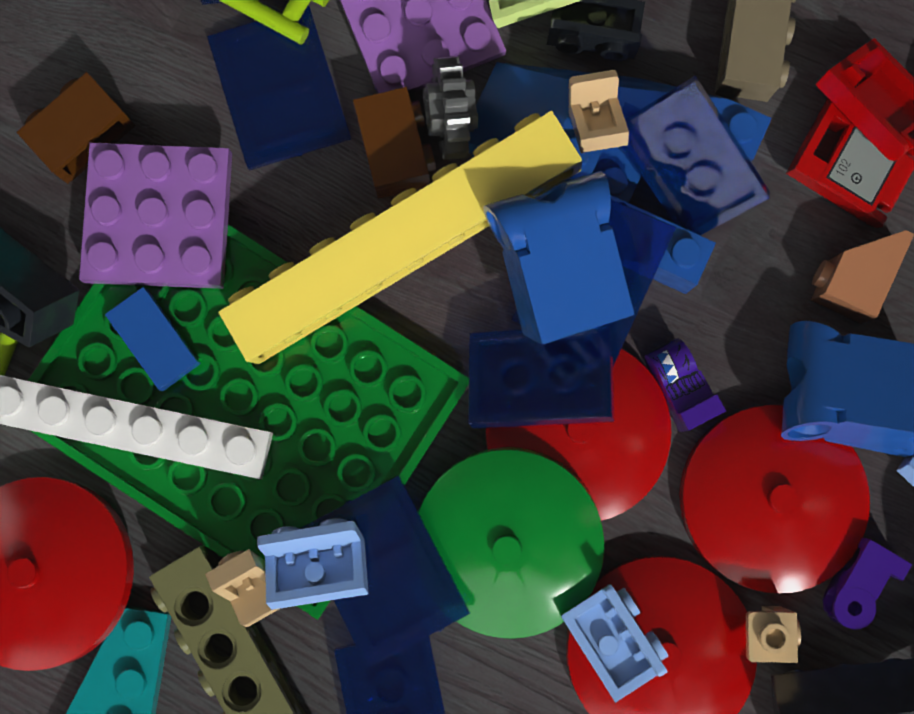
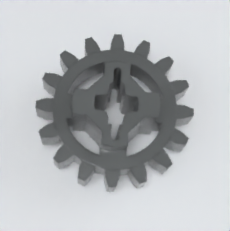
[423,56,478,160]

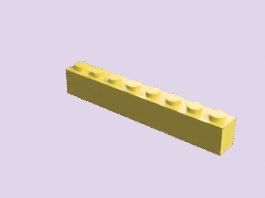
[218,110,582,364]

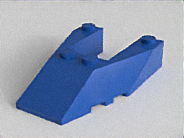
[468,62,772,294]

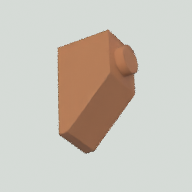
[811,230,914,324]

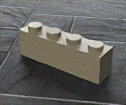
[715,0,796,102]

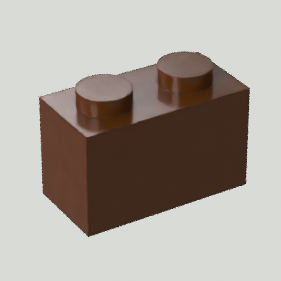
[16,72,136,184]
[353,87,436,199]

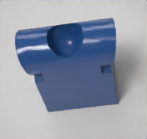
[483,171,635,345]
[781,321,914,458]

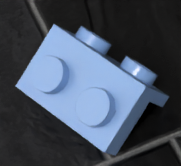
[257,518,369,610]
[561,584,668,703]

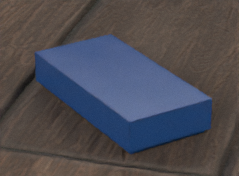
[105,287,201,391]

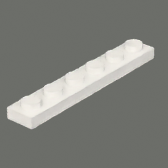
[0,375,273,479]

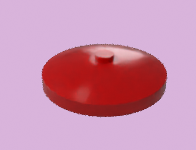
[485,338,672,521]
[679,405,870,593]
[0,477,134,671]
[566,556,757,714]

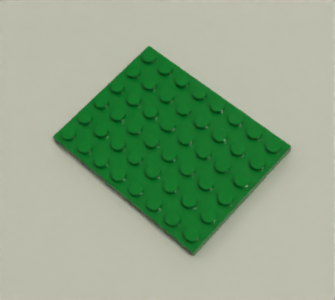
[28,225,472,620]

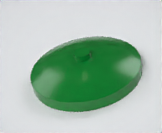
[414,447,604,639]

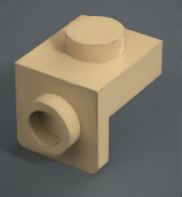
[569,70,629,153]
[205,549,279,627]
[746,606,801,663]

